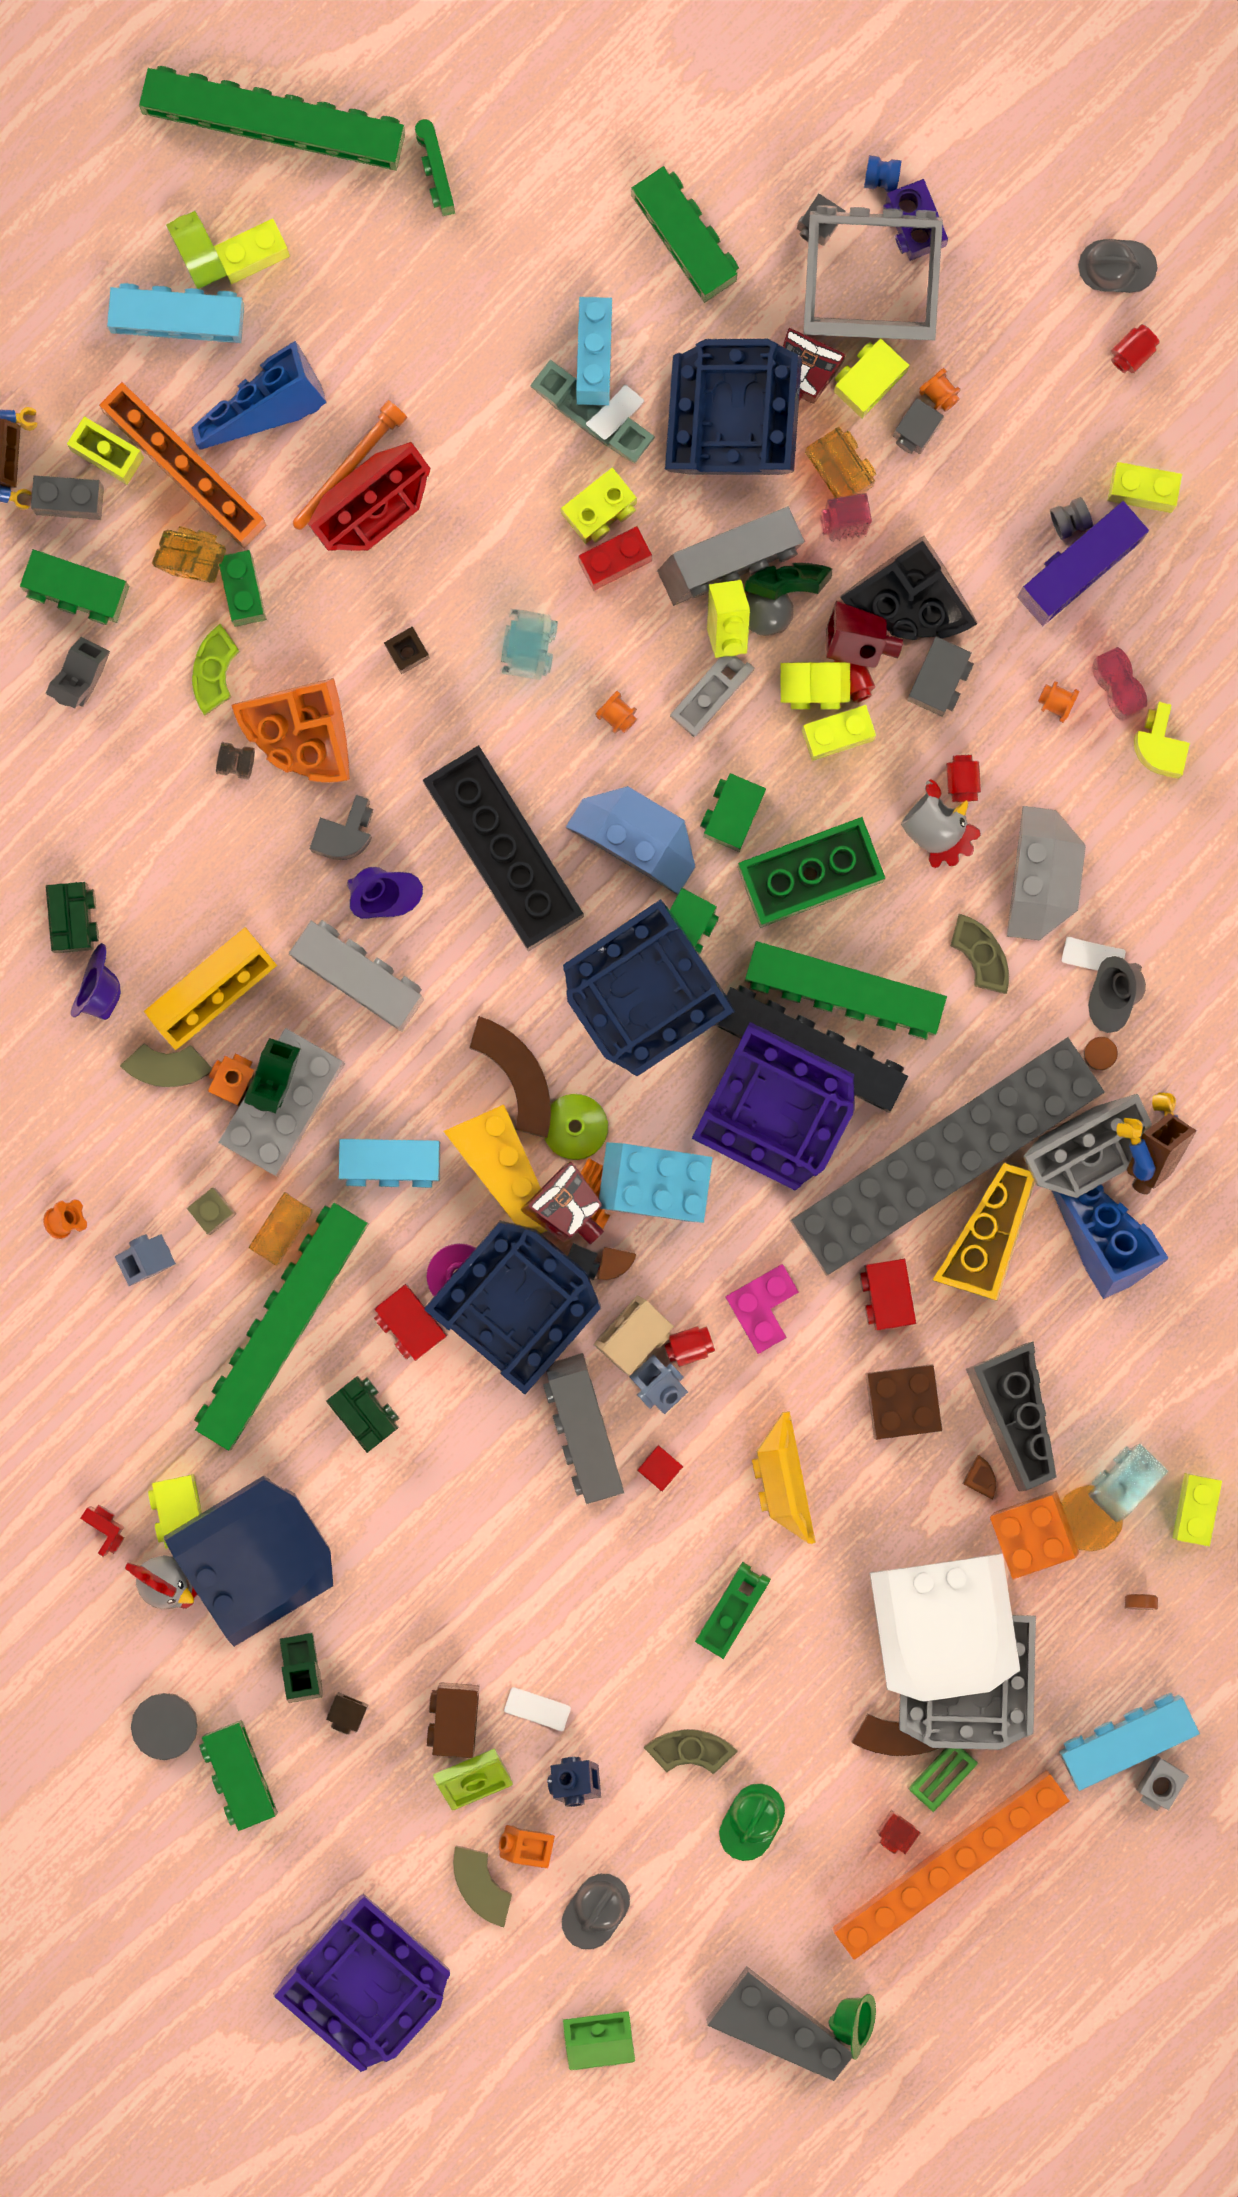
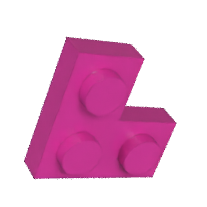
[725,1264,799,1354]

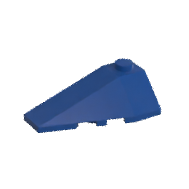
[192,341,327,450]
[1052,1185,1168,1299]

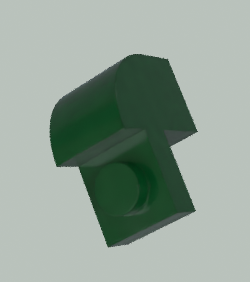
[244,1038,301,1114]
[280,1633,323,1703]

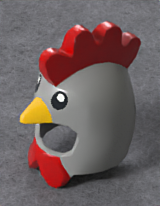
[901,779,981,868]
[125,1555,198,1609]

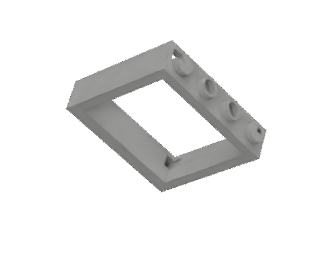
[804,206,943,341]

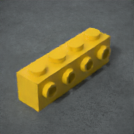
[143,927,278,1050]

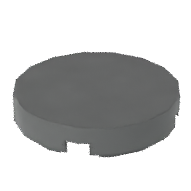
[131,1693,198,1760]

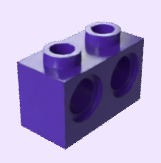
[883,179,948,261]

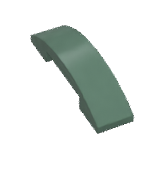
[530,360,655,464]

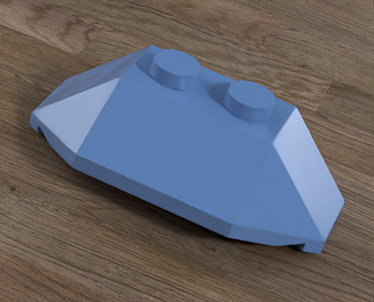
[566,786,695,895]

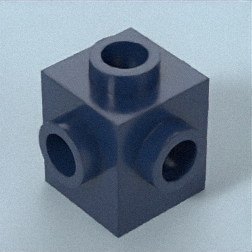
[547,1757,601,1807]

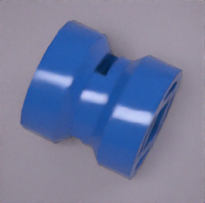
[864,155,902,192]

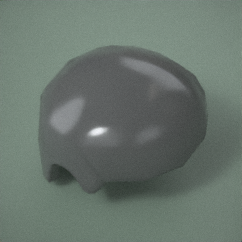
[746,592,793,636]

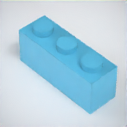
[576,297,612,405]
[339,1139,440,1188]

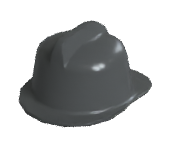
[1078,239,1158,293]
[1088,956,1146,1033]
[562,1874,630,1949]

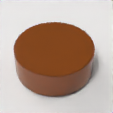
[1084,1037,1118,1070]
[1125,1594,1158,1610]

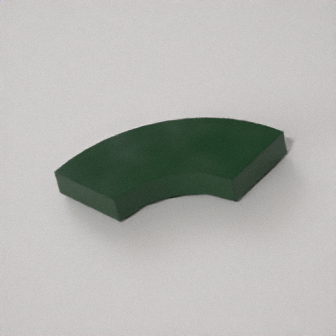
[745,563,833,600]

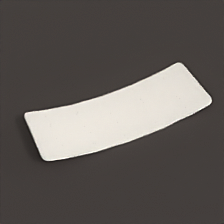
[586,385,644,440]
[1062,937,1126,971]
[504,1687,571,1731]

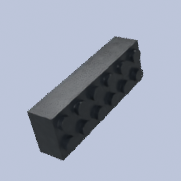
[423,745,584,951]

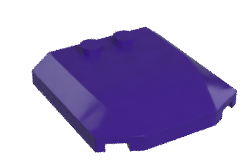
[691,1022,855,1190]
[273,1893,450,2072]

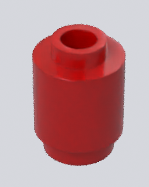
[1111,324,1160,373]
[833,660,875,703]
[946,755,981,802]
[664,1326,715,1367]

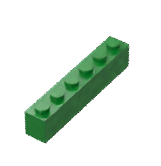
[744,941,947,1040]

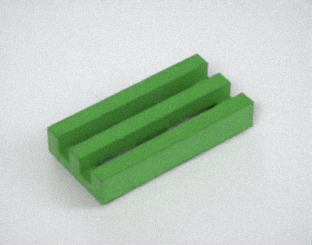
[908,1748,978,1812]

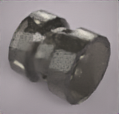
[216,742,255,780]

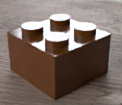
[865,1364,942,1440]
[427,1682,480,1758]

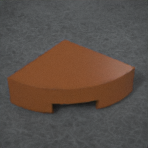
[597,1247,636,1280]
[962,1455,996,1500]

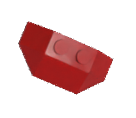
[308,442,431,551]

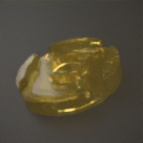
[1061,1485,1124,1552]

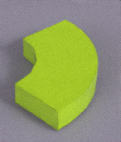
[192,624,240,716]

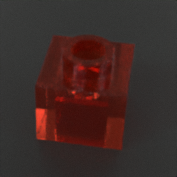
[876,1809,921,1855]

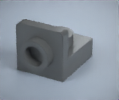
[797,193,846,246]

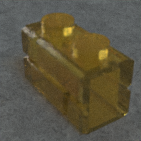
[805,427,876,507]
[152,526,226,583]
[248,1192,315,1266]

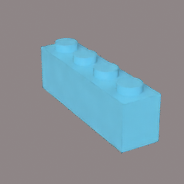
[107,283,244,343]
[1059,1693,1200,1791]

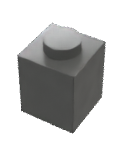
[893,398,944,454]

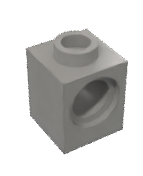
[1136,1755,1189,1811]

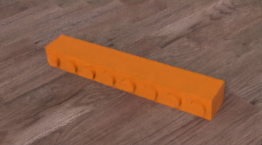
[832,1770,1070,1960]

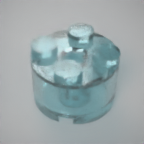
[500,608,558,680]

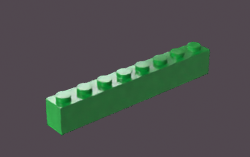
[139,66,405,171]
[194,1203,369,1451]

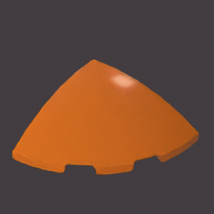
[231,678,350,782]

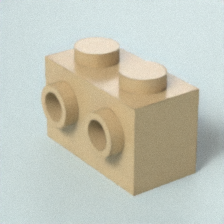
[593,1295,674,1376]

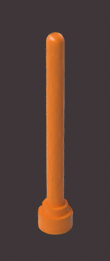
[293,400,408,530]

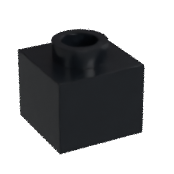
[568,1243,601,1281]

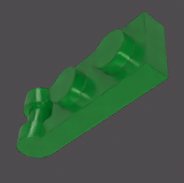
[415,119,455,216]
[695,1562,771,1659]

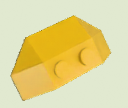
[752,1411,816,1544]

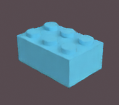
[599,1142,713,1223]

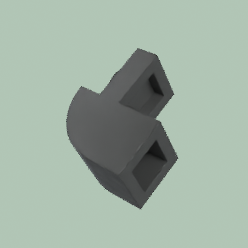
[46,637,110,708]
[309,795,374,860]

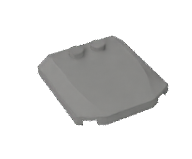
[899,1615,1036,1750]

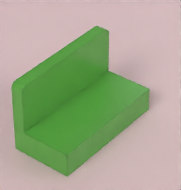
[563,2011,635,2070]

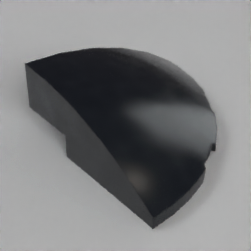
[840,535,978,640]

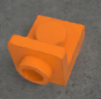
[499,1825,555,1869]

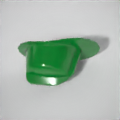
[719,1784,785,1861]
[828,1994,876,2060]

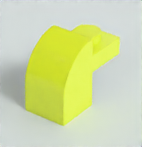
[1134,702,1190,779]

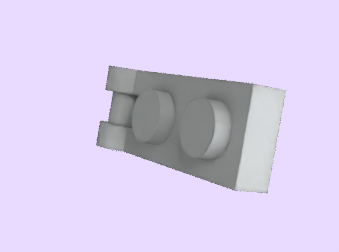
[670,656,755,738]

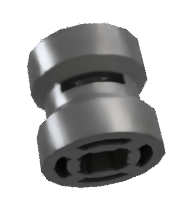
[1050,497,1093,540]

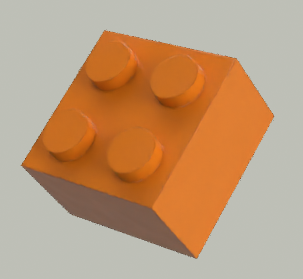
[990,1490,1079,1580]

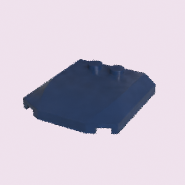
[665,339,802,475]
[563,899,735,1076]
[424,1220,601,1395]
[164,1476,333,1647]

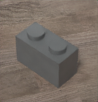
[31,475,104,520]
[907,637,974,717]

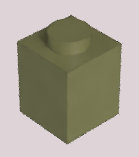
[187,1188,236,1235]

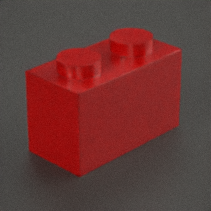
[578,526,652,591]
[860,1258,916,1330]
[374,1284,447,1361]

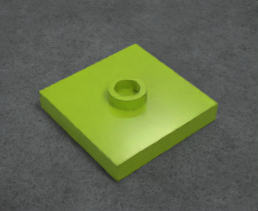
[433,1748,513,1810]

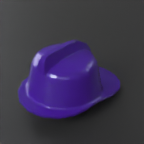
[347,867,423,919]
[71,943,121,1020]

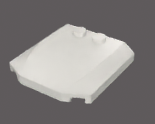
[870,1553,1020,1702]

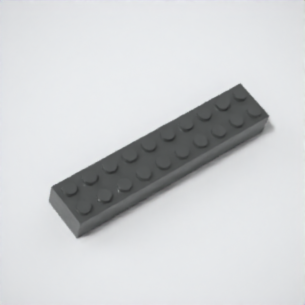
[790,1037,1105,1276]

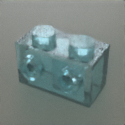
[1088,1443,1168,1523]

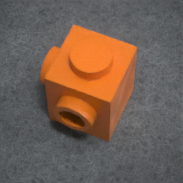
[208,1053,256,1106]

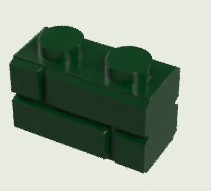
[46,882,99,953]
[326,1376,400,1453]

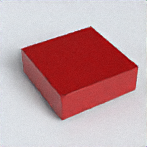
[637,1445,684,1492]

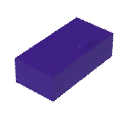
[1017,501,1149,627]

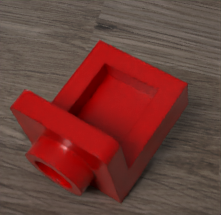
[80,1505,125,1557]

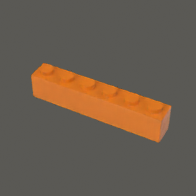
[99,382,267,548]

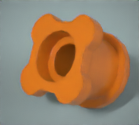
[919,368,961,412]
[1038,681,1080,723]
[595,691,637,733]
[43,1199,87,1239]

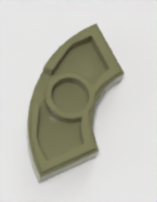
[950,914,1009,994]
[120,1044,212,1087]
[644,1729,738,1774]
[453,1845,512,1928]

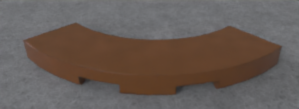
[470,1016,551,1138]
[852,1713,939,1756]

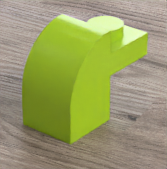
[166,211,227,289]

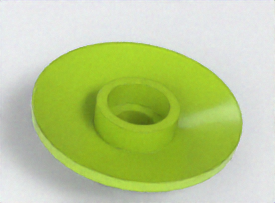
[544,1094,608,1160]

